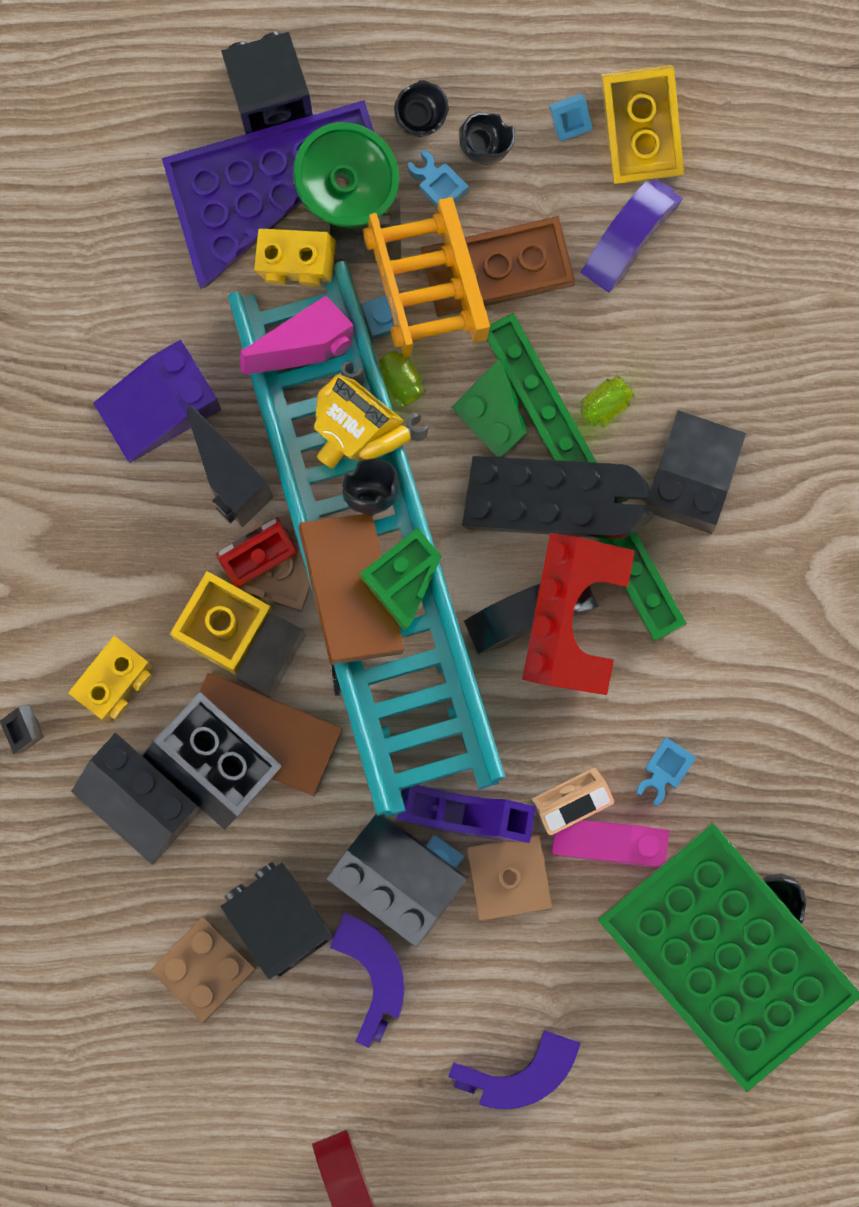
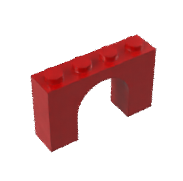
[522,533,635,695]

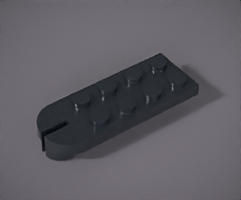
[462,456,655,539]

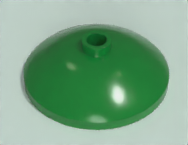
[293,122,399,228]

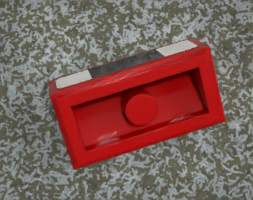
[216,517,299,588]

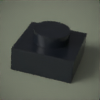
[0,704,44,754]

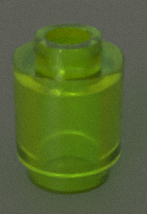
[378,351,426,406]
[580,375,635,428]

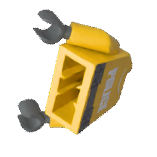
[314,361,429,469]

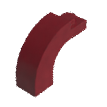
[312,1130,376,1207]

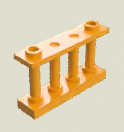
[363,197,490,359]

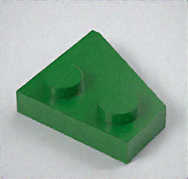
[451,359,528,458]
[359,528,442,631]

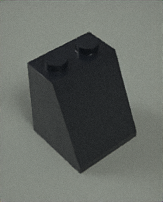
[221,31,313,134]
[220,862,334,981]

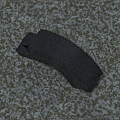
[464,584,598,654]

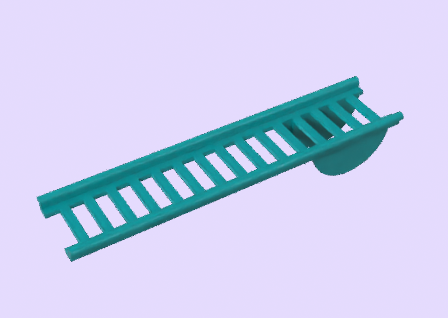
[228,261,506,817]

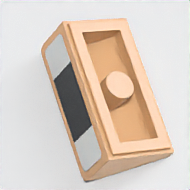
[530,768,614,835]

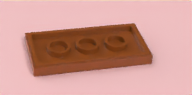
[421,216,575,317]
[298,514,405,665]
[200,673,343,797]

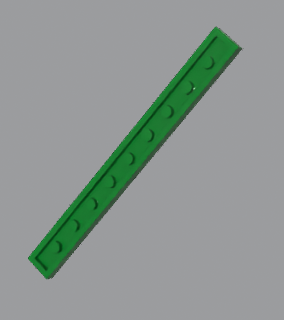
[486,313,687,642]

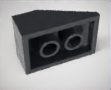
[186,405,273,527]
[646,410,746,534]

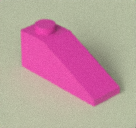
[240,295,353,375]
[551,820,670,869]

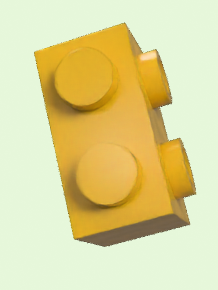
[254,229,336,287]
[68,636,153,724]

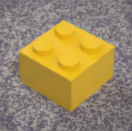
[170,571,274,676]

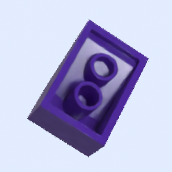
[93,339,222,464]

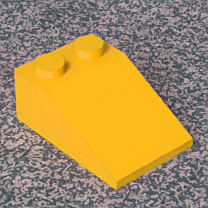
[601,65,684,184]

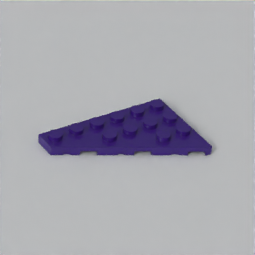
[162,100,374,289]

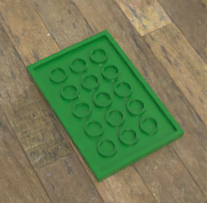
[598,821,859,1093]

